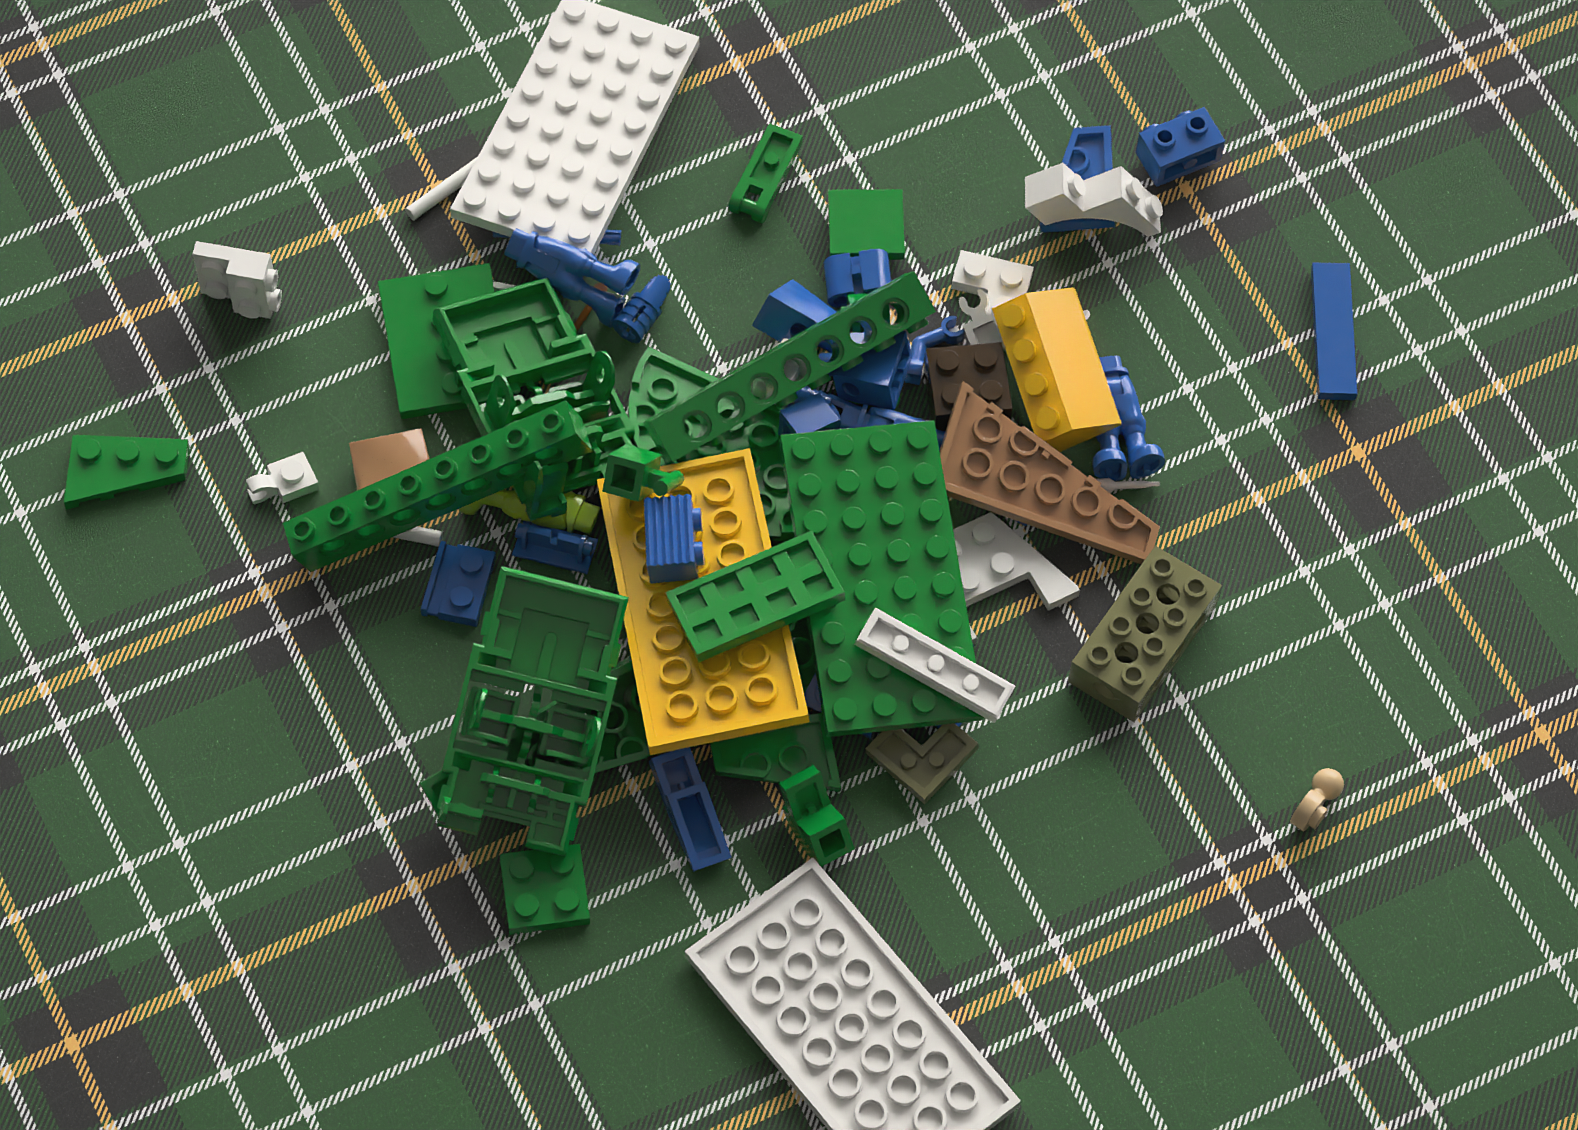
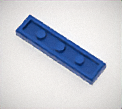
[1311,262,1357,400]

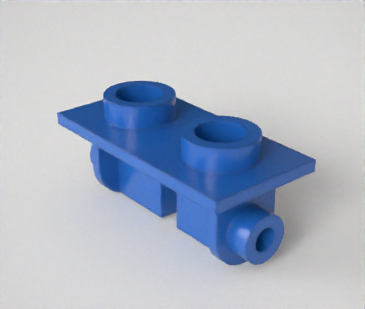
[512,521,598,574]

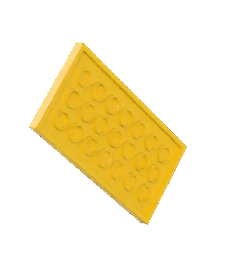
[597,448,810,755]

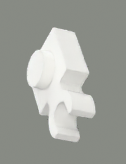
[959,289,1006,351]

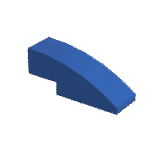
[649,747,732,871]

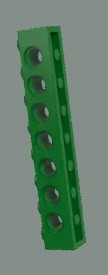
[643,271,936,463]
[283,400,592,572]

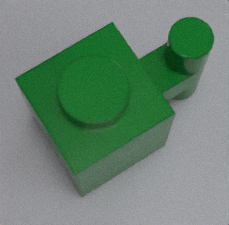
[602,444,684,502]

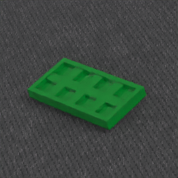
[665,531,845,663]

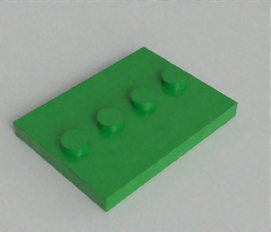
[378,263,505,419]

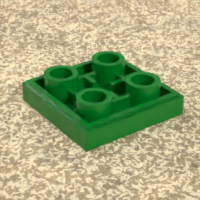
[828,189,905,260]

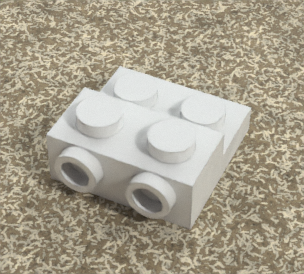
[192,241,282,319]

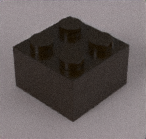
[924,342,1012,431]

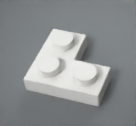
[951,250,1034,314]

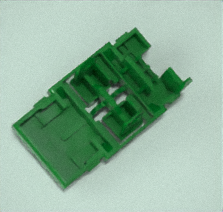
[432,277,636,521]
[437,566,629,857]

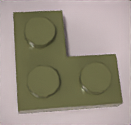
[865,723,978,804]

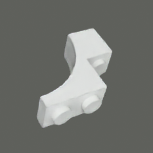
[1025,163,1163,237]

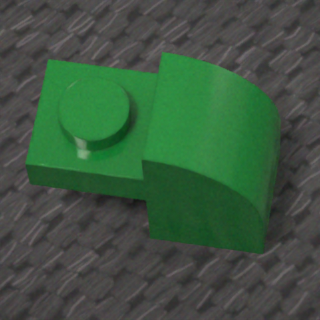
[778,765,855,867]

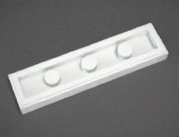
[855,608,1015,723]

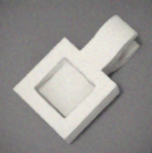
[246,452,319,504]

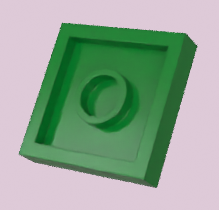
[499,844,590,935]

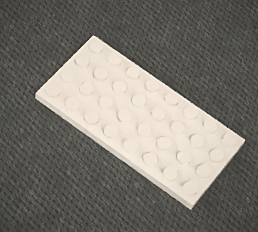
[450,0,699,254]
[685,858,1021,1130]

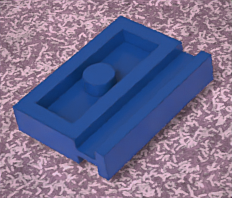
[421,541,496,627]

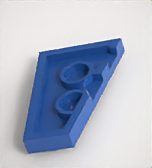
[1040,125,1115,233]

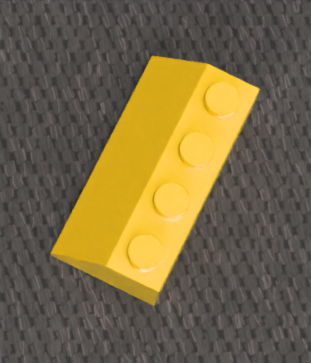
[992,287,1122,452]

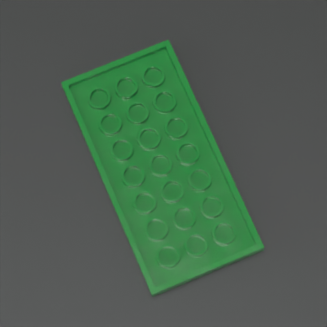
[779,420,984,737]

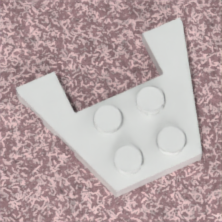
[953,512,1080,645]

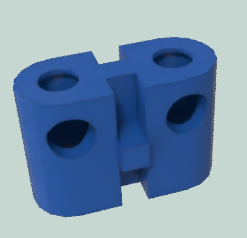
[823,249,891,308]

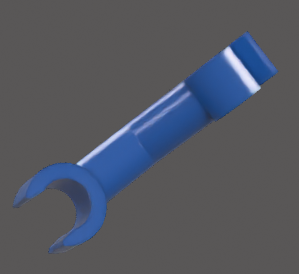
[905,316,965,385]

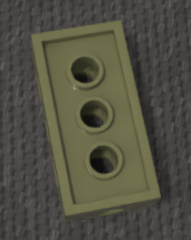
[1068,545,1222,723]

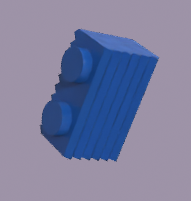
[644,494,705,584]

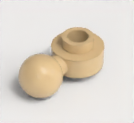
[1290,768,1344,832]

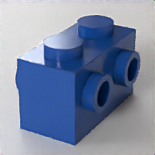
[1136,107,1225,187]

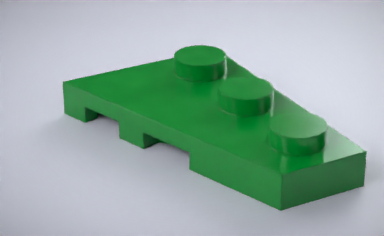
[64,435,190,510]
[709,713,841,792]

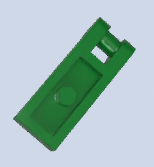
[728,123,803,224]

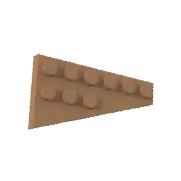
[940,381,1160,564]

